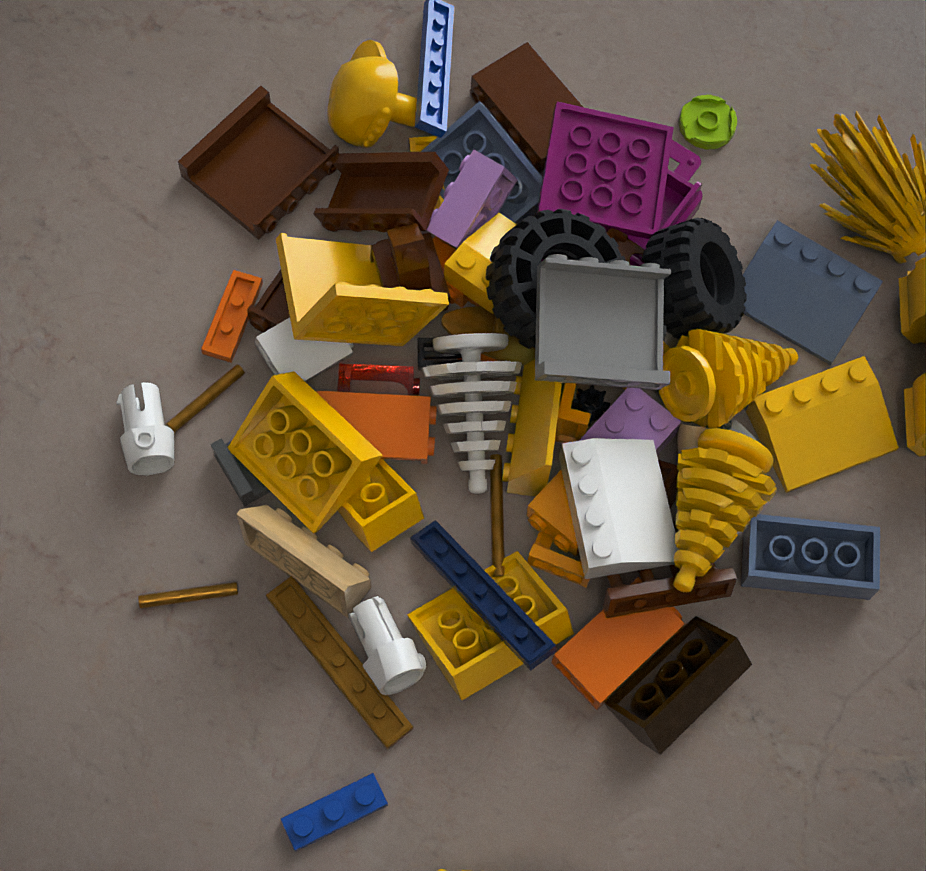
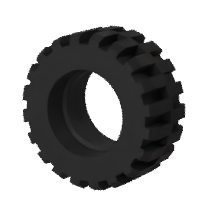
[642,218,747,340]

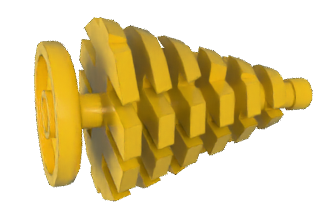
[659,329,798,429]
[673,428,777,593]

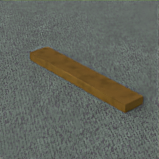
[266,576,413,750]

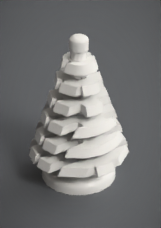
[422,333,522,494]

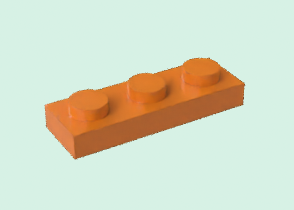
[201,270,263,363]

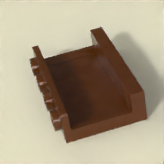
[470,42,583,173]
[313,151,449,232]

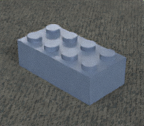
[741,514,880,600]

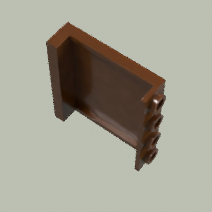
[178,86,339,240]

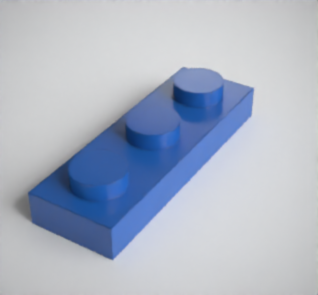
[281,773,388,852]

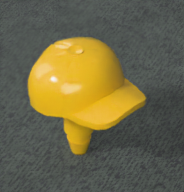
[327,40,417,148]

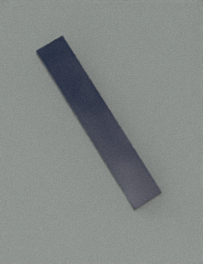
[410,520,557,671]

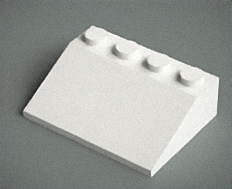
[559,438,679,579]

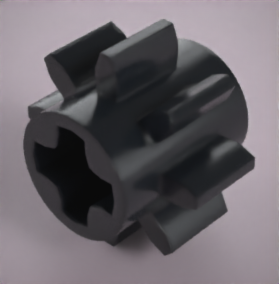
[571,385,610,426]

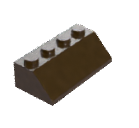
[604,616,752,755]

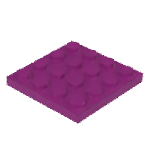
[537,102,674,239]

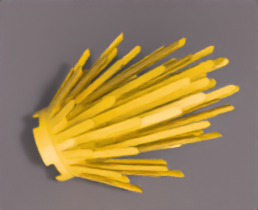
[810,110,926,264]

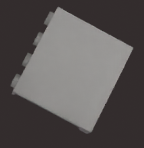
[535,254,671,390]

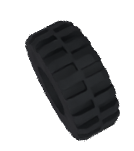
[486,209,626,349]

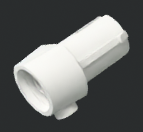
[117,382,174,476]
[348,596,426,695]

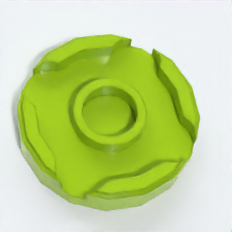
[678,95,738,150]

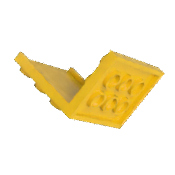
[276,233,449,346]

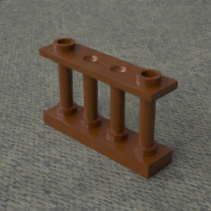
[603,521,737,618]

